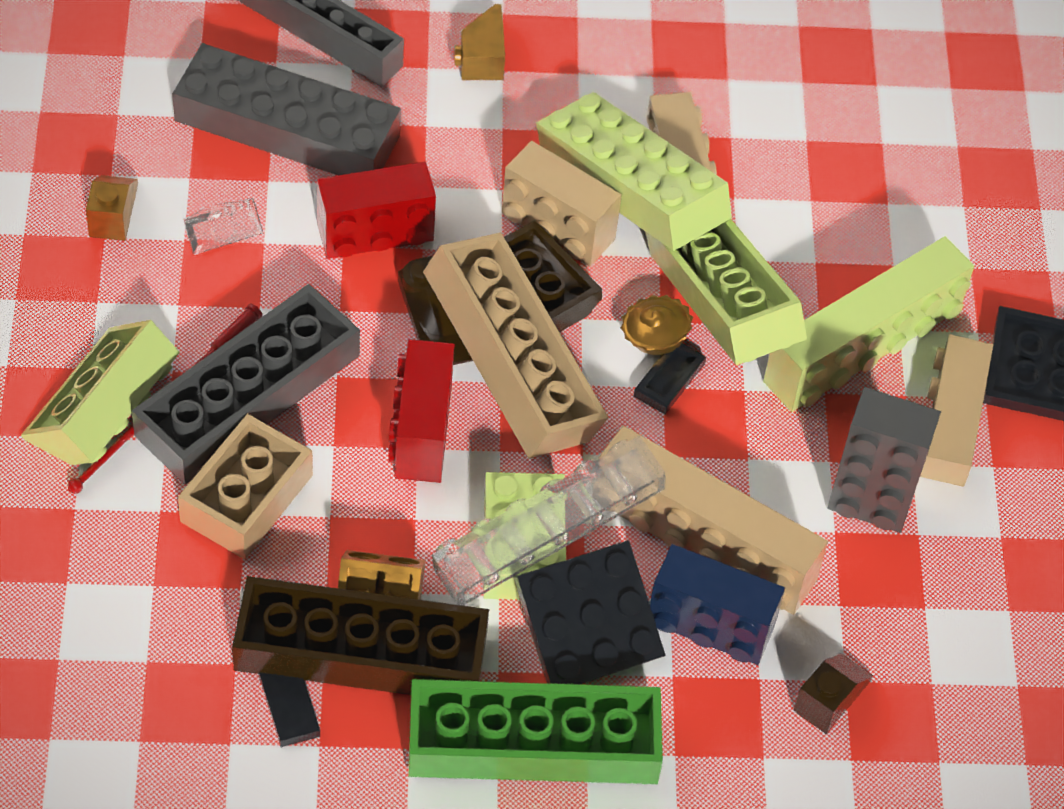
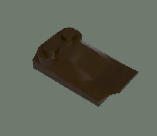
[504,220,603,333]
[398,256,473,365]

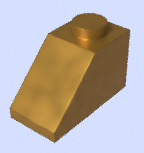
[454,4,505,80]
[86,175,138,241]

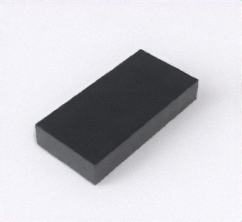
[634,343,706,415]
[259,672,321,748]

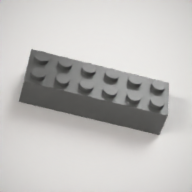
[172,43,401,175]
[132,284,360,485]

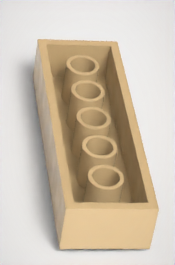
[423,232,609,459]
[592,425,829,615]

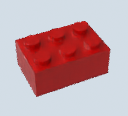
[317,161,436,259]
[388,339,455,483]

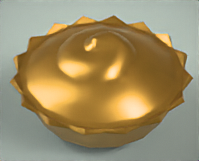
[620,295,694,355]

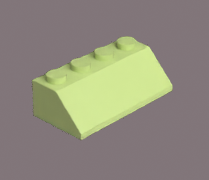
[21,320,180,465]

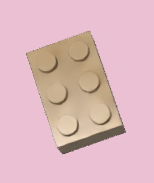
[502,140,622,267]
[178,414,313,560]

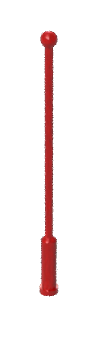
[67,303,263,494]

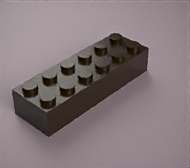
[232,576,490,695]

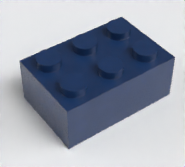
[650,544,786,666]

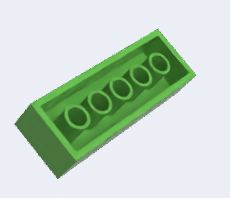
[408,679,663,784]

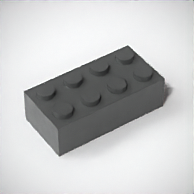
[827,387,941,533]

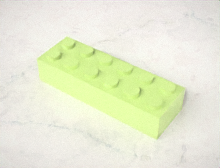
[536,92,732,251]
[646,219,807,365]
[763,236,975,413]

